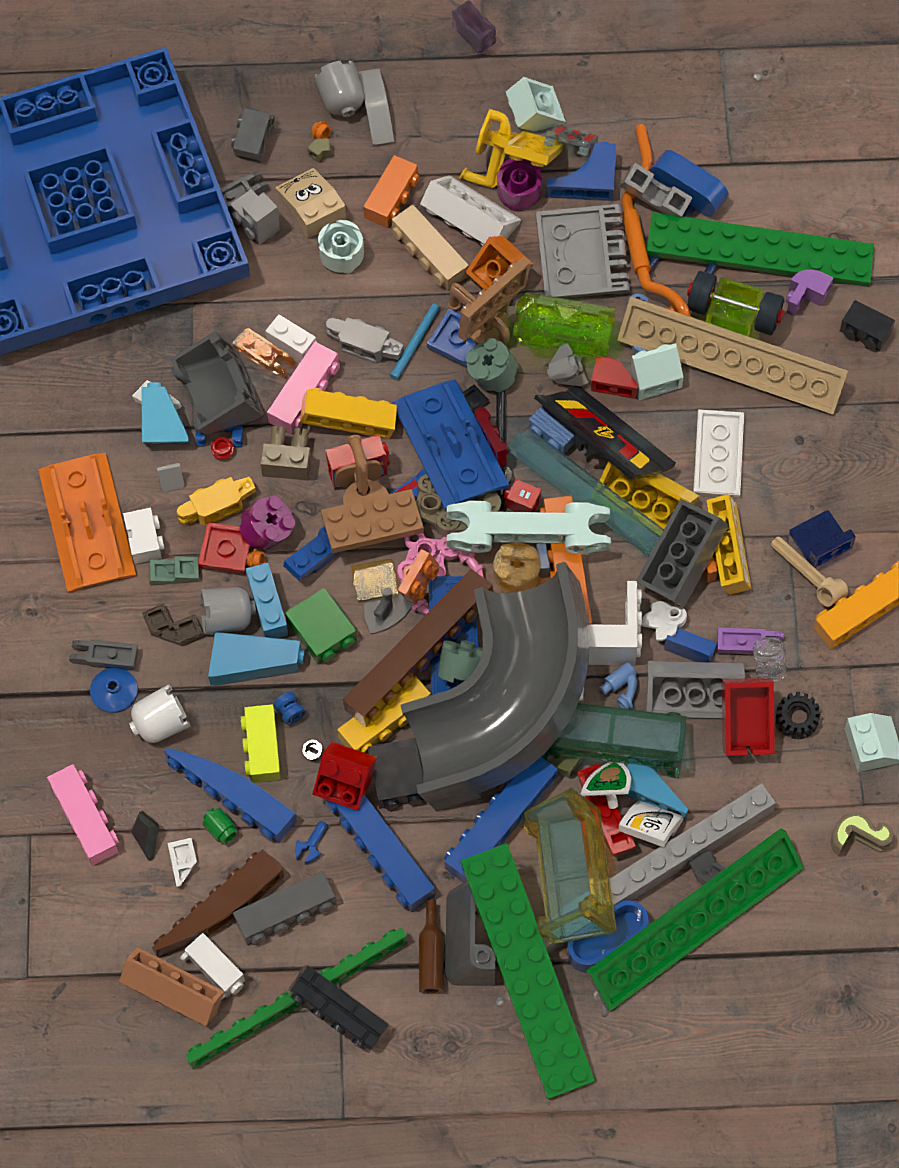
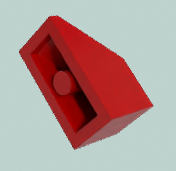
[591,357,638,399]

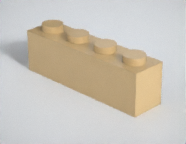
[391,205,469,291]

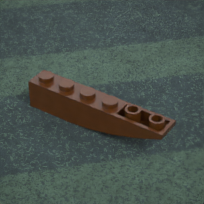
[152,849,284,958]

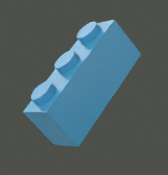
[246,563,288,639]

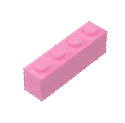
[267,341,340,434]
[47,764,119,866]

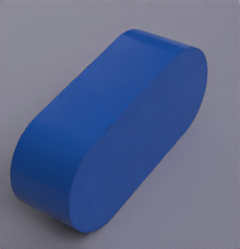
[649,150,729,216]
[567,900,649,973]

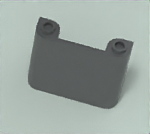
[170,331,264,435]
[445,881,495,986]

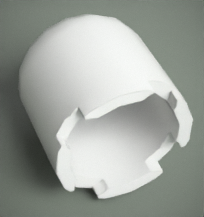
[129,684,191,743]

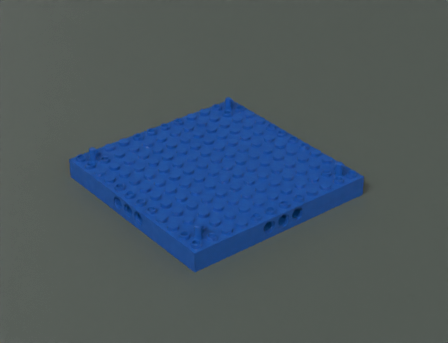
[0,47,250,355]

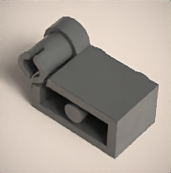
[231,107,275,162]

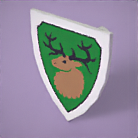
[581,759,631,809]

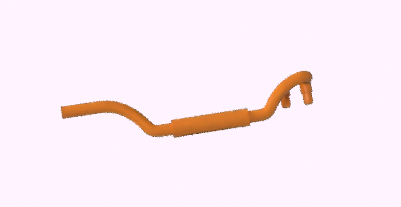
[622,124,691,317]

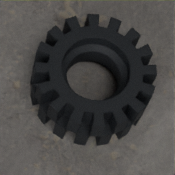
[775,692,821,739]

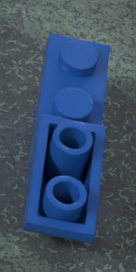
[283,527,340,581]

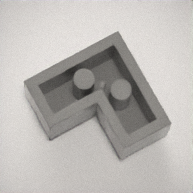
[230,190,280,245]

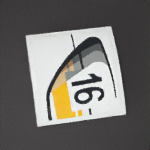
[619,800,684,847]

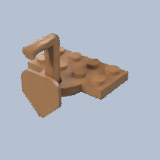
[448,257,531,345]
[321,435,424,554]

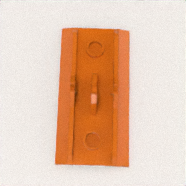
[38,453,137,594]

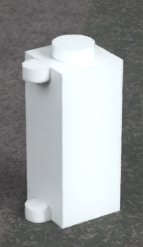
[180,933,245,999]

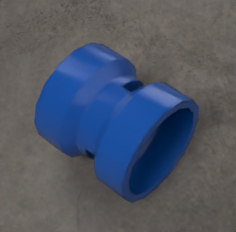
[273,692,306,725]

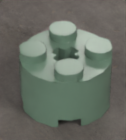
[465,338,519,392]
[438,640,483,683]

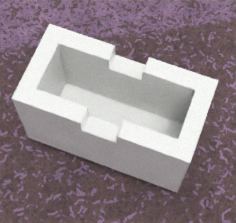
[265,315,316,364]
[123,508,165,565]

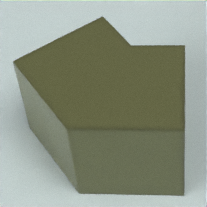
[308,139,330,162]

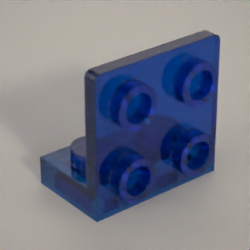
[789,510,856,568]

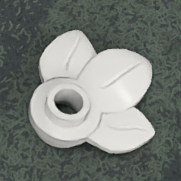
[641,601,687,641]

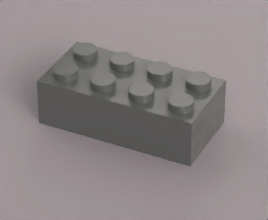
[636,499,729,608]

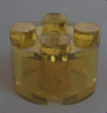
[493,543,541,593]

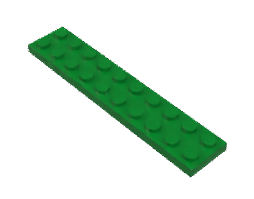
[647,212,874,287]
[586,828,804,1011]
[460,843,595,1099]

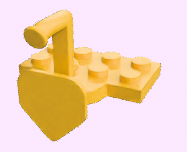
[459,109,565,188]

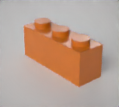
[363,155,420,228]

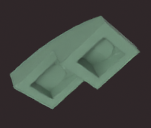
[149,556,199,585]

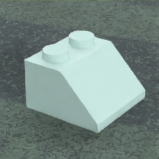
[506,77,566,132]
[844,713,899,772]

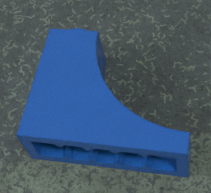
[546,142,616,201]

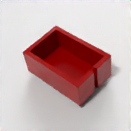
[722,678,775,756]

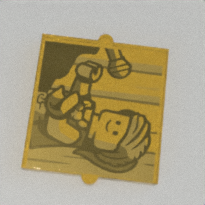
[351,559,399,602]

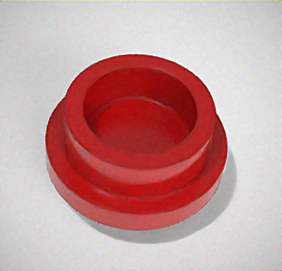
[211,437,234,460]

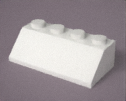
[420,175,522,246]

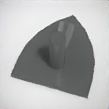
[364,579,413,634]

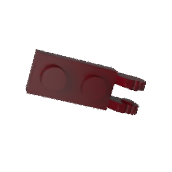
[474,407,509,467]

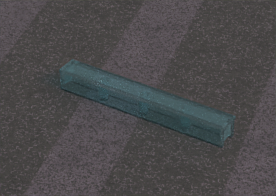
[508,428,664,557]

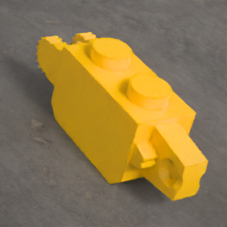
[176,477,256,526]

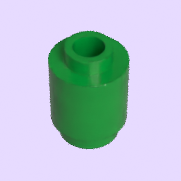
[202,808,238,845]

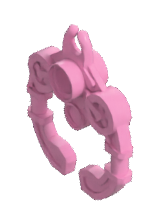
[396,533,484,615]

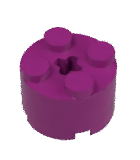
[497,159,542,211]
[240,496,295,550]

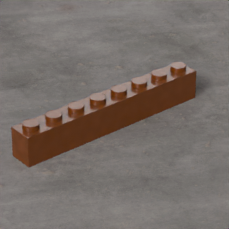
[342,569,494,727]

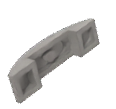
[358,69,395,147]

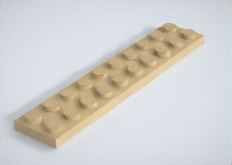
[617,297,848,414]

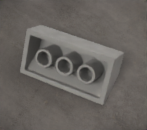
[647,661,745,718]

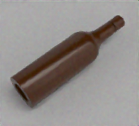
[419,900,443,994]

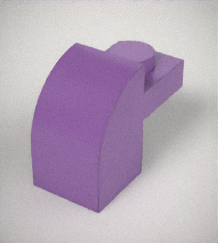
[786,270,833,316]

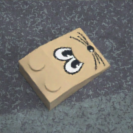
[275,168,347,239]

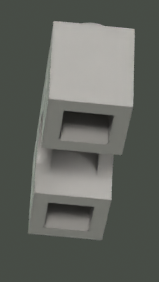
[619,163,692,218]

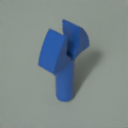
[295,821,328,865]

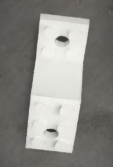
[576,581,642,709]

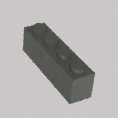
[233,871,336,945]

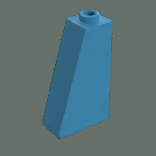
[208,632,305,686]

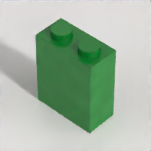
[285,588,357,664]

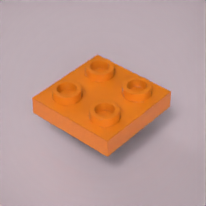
[398,549,439,605]

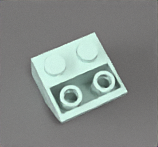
[630,343,684,401]

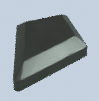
[130,811,159,860]

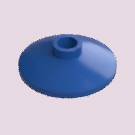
[90,668,138,713]

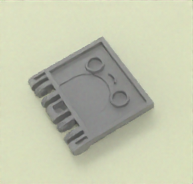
[536,204,630,300]

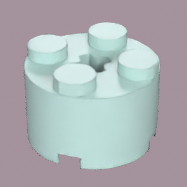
[318,220,364,274]

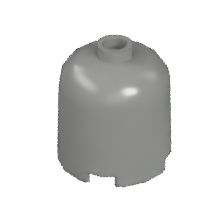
[314,61,364,117]
[200,586,256,635]

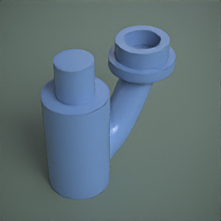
[599,662,637,711]

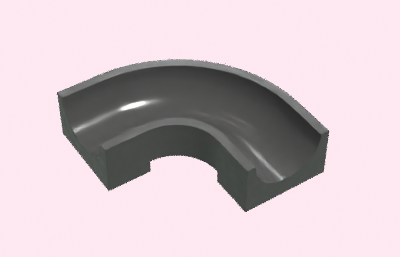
[401,562,590,811]

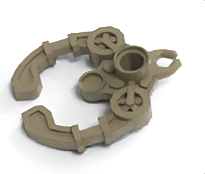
[416,474,501,537]

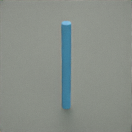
[390,303,440,380]

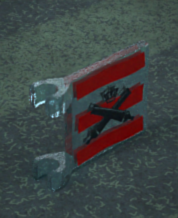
[543,125,599,156]

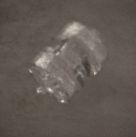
[753,637,787,682]

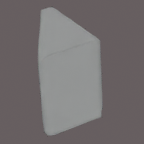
[157,463,185,492]

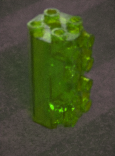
[513,292,616,358]

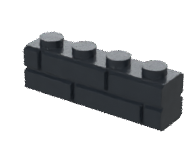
[288,965,389,1050]

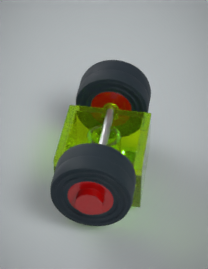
[687,271,785,337]

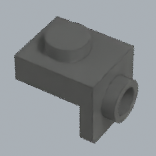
[689,850,726,885]

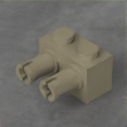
[261,426,311,481]

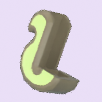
[831,812,893,856]

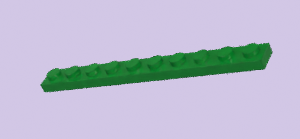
[185,927,407,1070]

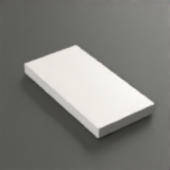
[693,409,744,499]

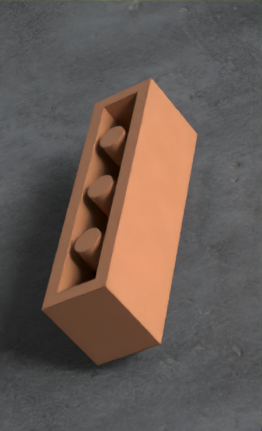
[119,947,224,1026]

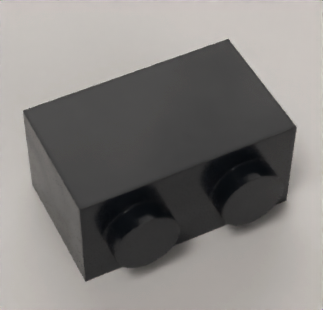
[840,300,895,352]

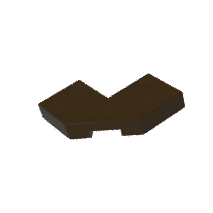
[142,604,204,646]

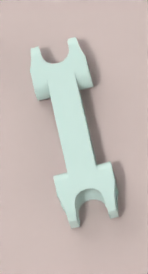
[446,501,611,554]

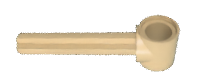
[771,536,848,607]

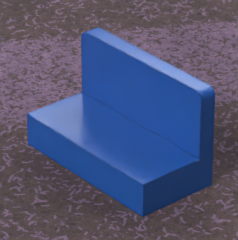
[664,628,717,663]

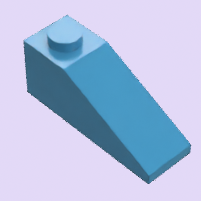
[623,760,688,821]

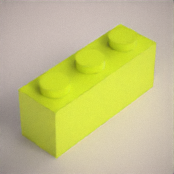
[241,704,281,783]

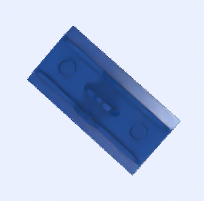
[392,380,510,511]

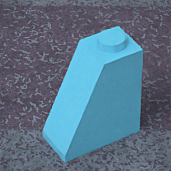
[141,382,190,444]

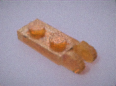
[233,327,296,377]

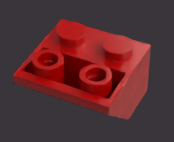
[312,742,377,811]

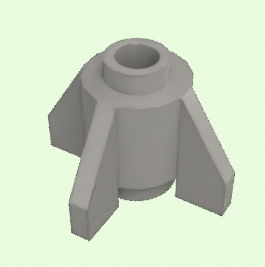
[547,343,589,386]

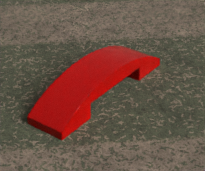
[577,764,636,856]

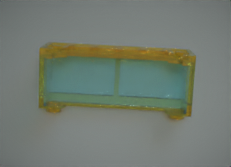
[524,787,617,944]

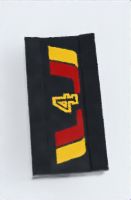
[534,386,676,480]

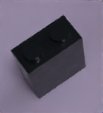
[368,738,424,810]

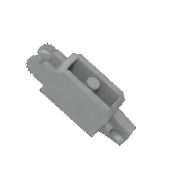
[325,317,403,363]

